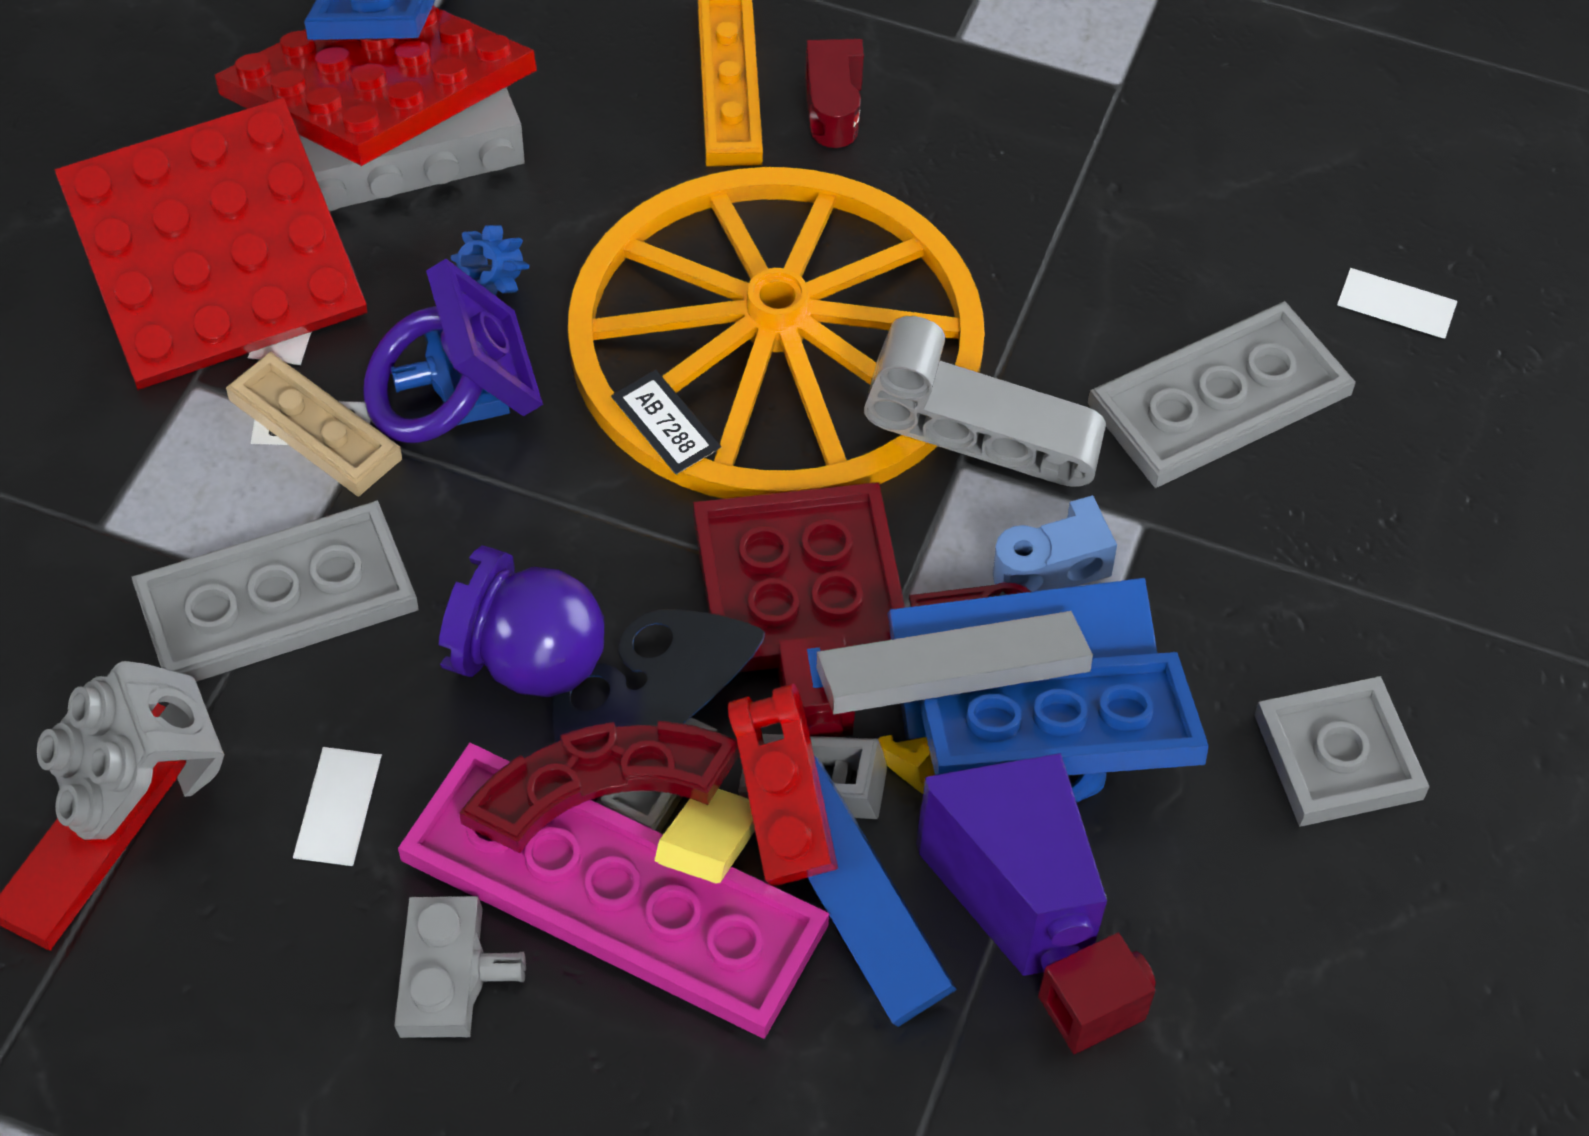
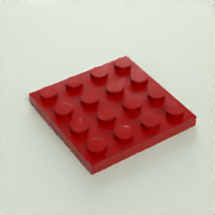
[215,5,537,166]
[54,98,367,390]

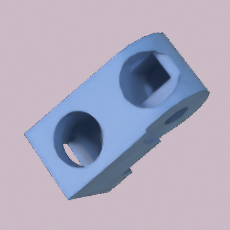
[993,495,1117,592]

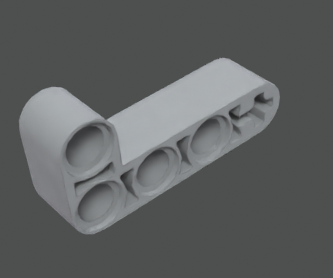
[864,316,1106,487]

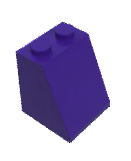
[916,753,1107,976]

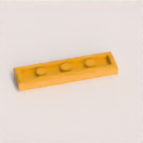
[698,0,763,167]

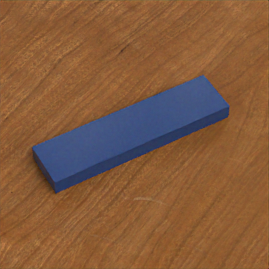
[807,756,957,1027]

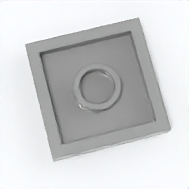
[1254,676,1429,827]

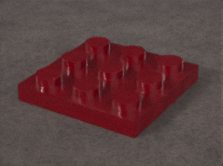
[693,482,905,673]

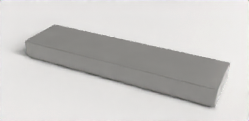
[816,611,1093,715]

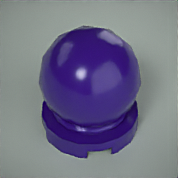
[439,545,604,697]

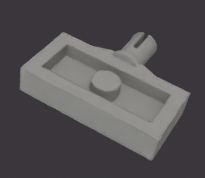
[395,896,526,1038]

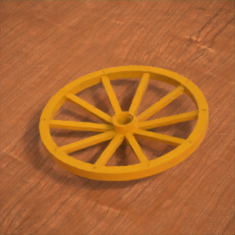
[568,167,985,499]

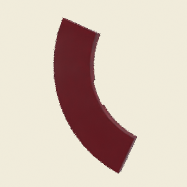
[459,721,740,853]

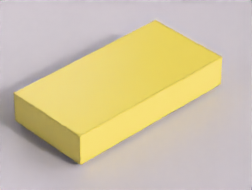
[655,789,755,884]

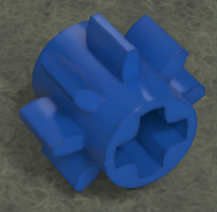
[451,225,529,296]

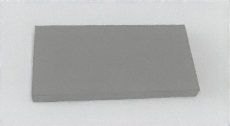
[1088,301,1356,488]
[131,500,419,682]

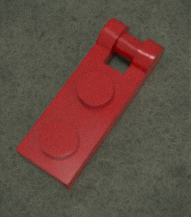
[728,684,838,887]

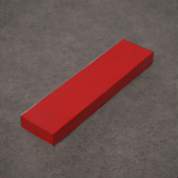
[0,703,187,951]

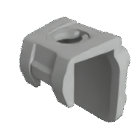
[37,661,224,840]

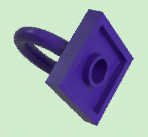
[363,259,543,443]

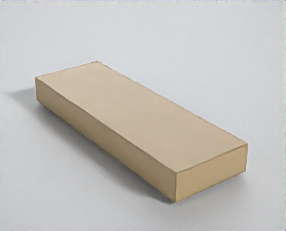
[226,352,402,497]

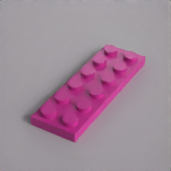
[398,743,829,1039]

